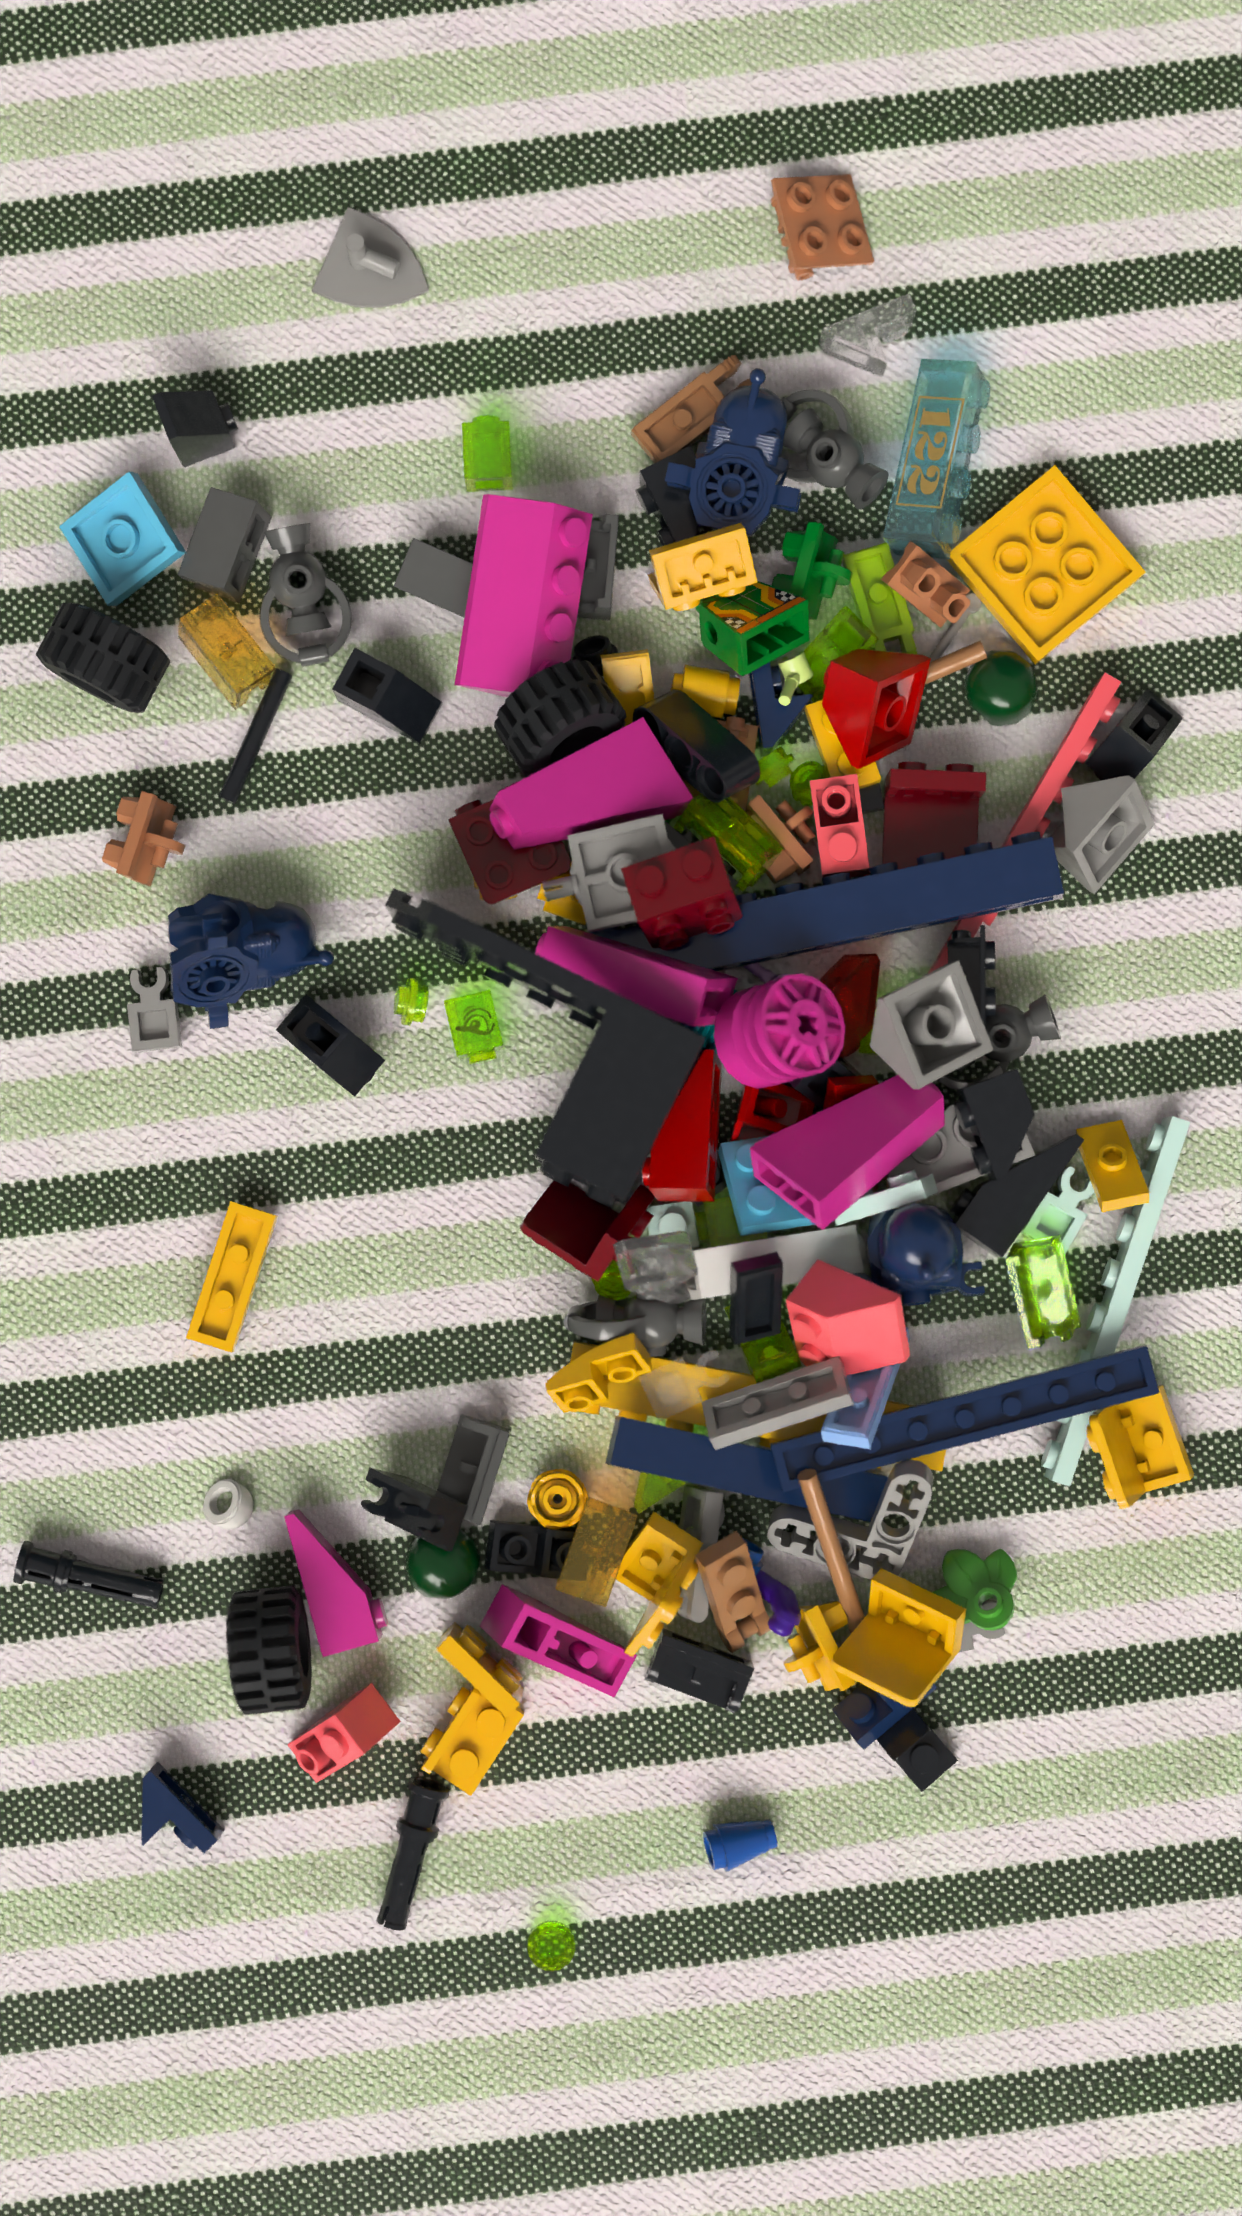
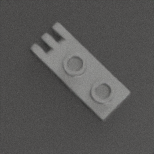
[676,1485,725,1623]

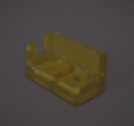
[178,593,275,710]
[554,1497,638,1607]

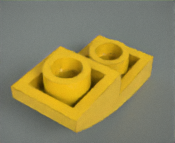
[545,1333,652,1413]

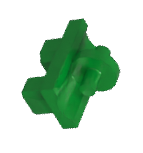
[772,522,853,620]

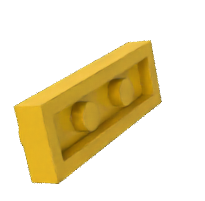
[186,1201,278,1353]

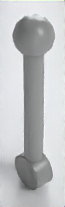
[929,593,982,662]

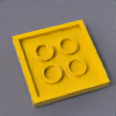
[945,465,1146,665]

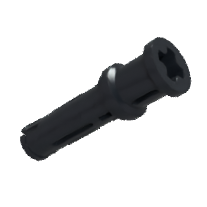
[13,1541,165,1609]
[376,1777,450,1930]

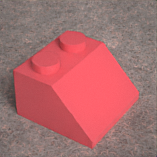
[786,1259,910,1376]

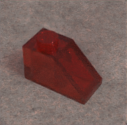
[819,953,880,1058]

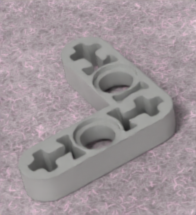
[767,1460,934,1580]

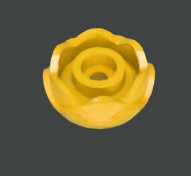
[527,1469,588,1529]

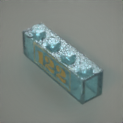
[883,359,990,559]

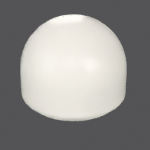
[203,1479,253,1529]

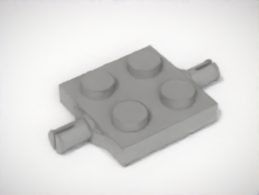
[542,814,675,933]

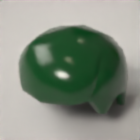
[965,651,1038,726]
[404,1529,480,1599]

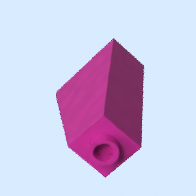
[489,717,693,850]
[536,926,738,1027]
[750,1075,945,1230]

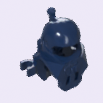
[665,368,802,537]
[167,893,334,1029]
[851,1202,985,1306]

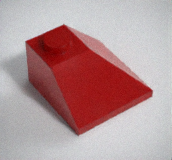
[822,649,931,769]

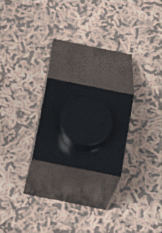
[152,390,238,468]
[1085,688,1183,781]
[276,994,385,1096]

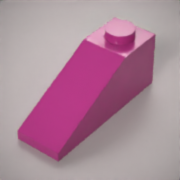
[284,1509,388,1657]
[479,1584,637,1697]

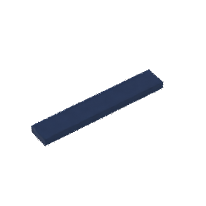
[605,1416,888,1522]

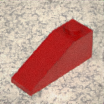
[642,1050,722,1202]

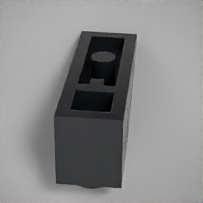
[950,1134,1084,1257]

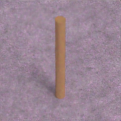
[797,1469,865,1633]

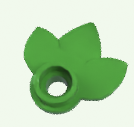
[932,1549,1017,1630]

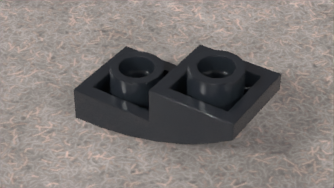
[484,1520,592,1581]

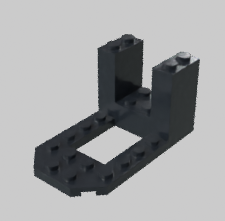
[385,888,706,1208]

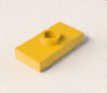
[601,649,654,727]
[1076,1120,1150,1212]

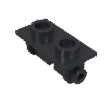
[947,925,996,1029]

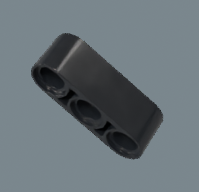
[633,689,760,803]

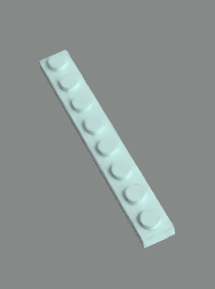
[1041,1116,1190,1487]

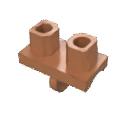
[881,541,970,628]
[102,791,185,887]
[731,795,816,884]

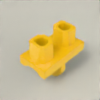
[783,1601,856,1691]

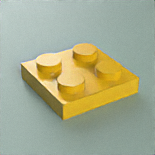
[436,1622,524,1718]

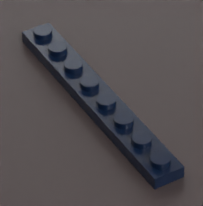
[770,1345,1159,1492]

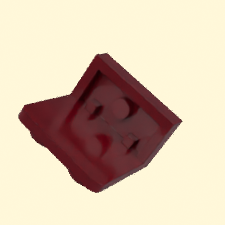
[882,762,986,869]
[448,783,571,905]
[621,836,743,950]
[520,1180,655,1282]

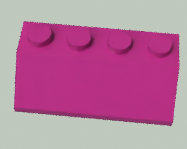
[454,494,593,697]

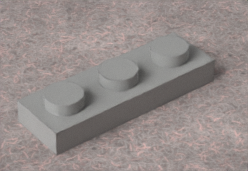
[702,1356,854,1450]

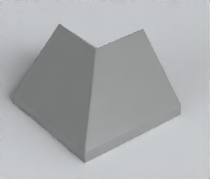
[1049,775,1155,894]
[870,960,993,1089]

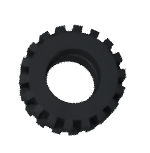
[36,603,170,713]
[494,659,627,777]
[226,1585,312,1715]

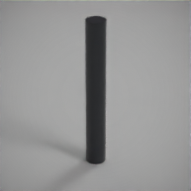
[218,668,293,804]

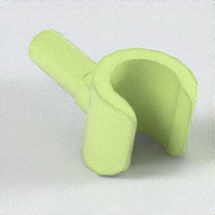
[777,651,813,706]

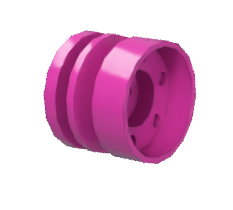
[714,973,845,1089]

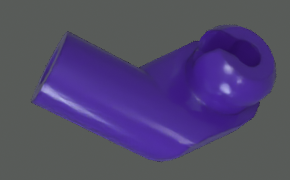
[756,1570,801,1637]

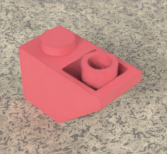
[810,774,870,878]
[287,1683,401,1783]

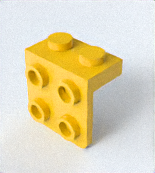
[1086,1385,1195,1509]
[610,1512,703,1657]
[832,1568,966,1707]

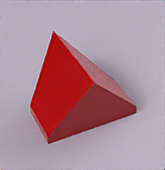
[729,1084,815,1142]

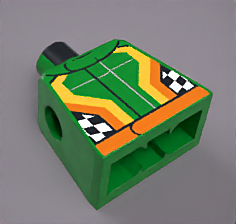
[695,581,810,676]

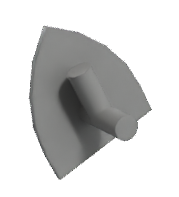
[312,207,429,308]

